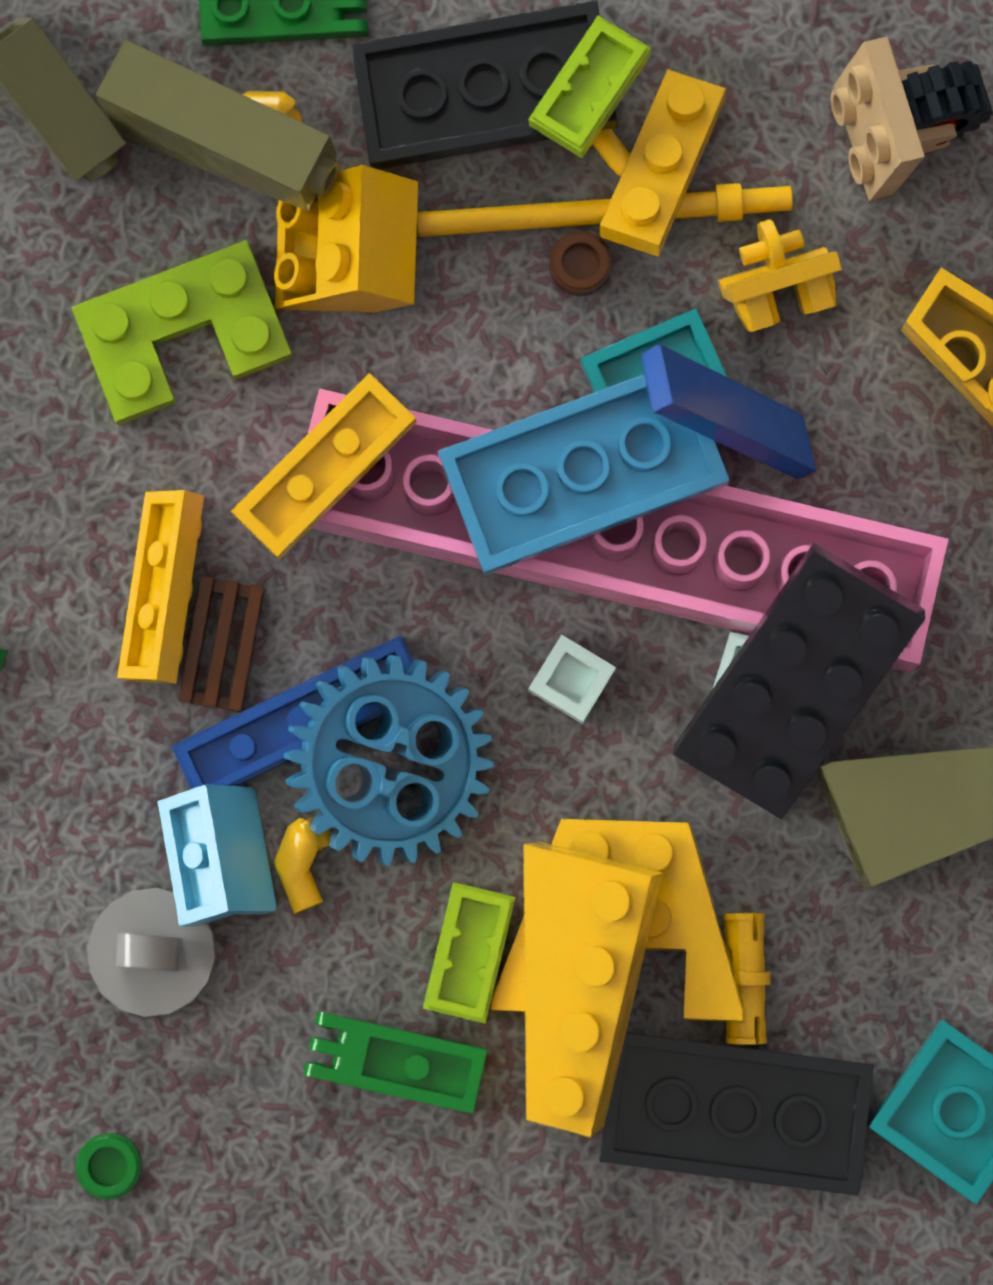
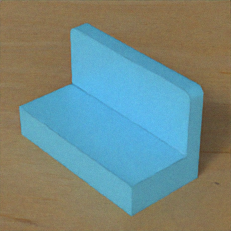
[158,784,277,927]

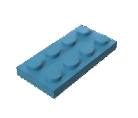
[438,374,730,576]

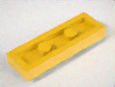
[600,69,726,257]
[231,373,417,560]
[117,490,204,684]

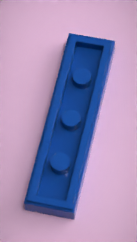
[641,344,816,479]
[171,635,413,789]

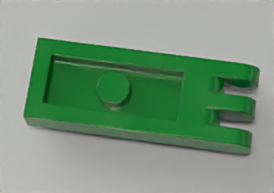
[199,0,369,46]
[303,1011,488,1114]

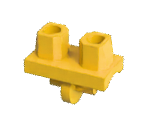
[717,219,842,332]

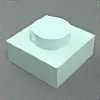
[528,634,616,724]

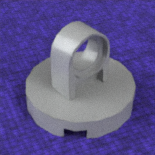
[87,888,217,1017]

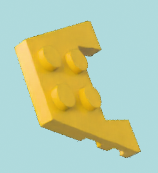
[491,819,746,1022]

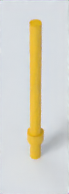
[417,183,792,237]

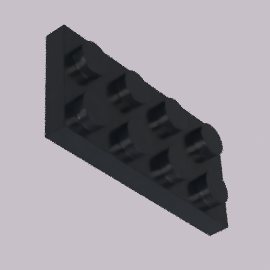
[351,0,618,169]
[673,542,926,820]
[599,1032,874,1196]

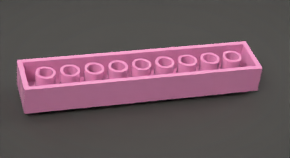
[308,388,949,672]

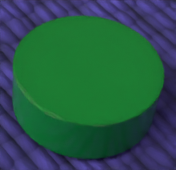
[76,1133,143,1200]

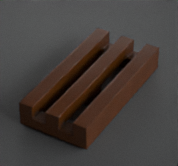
[178,576,265,713]

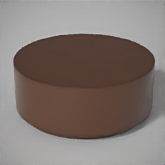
[549,231,612,296]

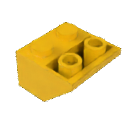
[274,165,418,313]

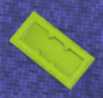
[528,15,651,158]
[423,882,516,1024]

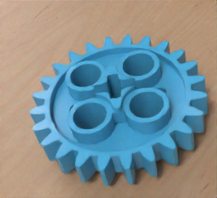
[283,655,494,866]

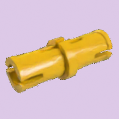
[723,913,771,1045]

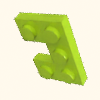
[71,239,293,425]

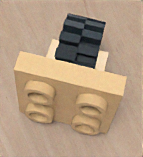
[831,36,993,201]

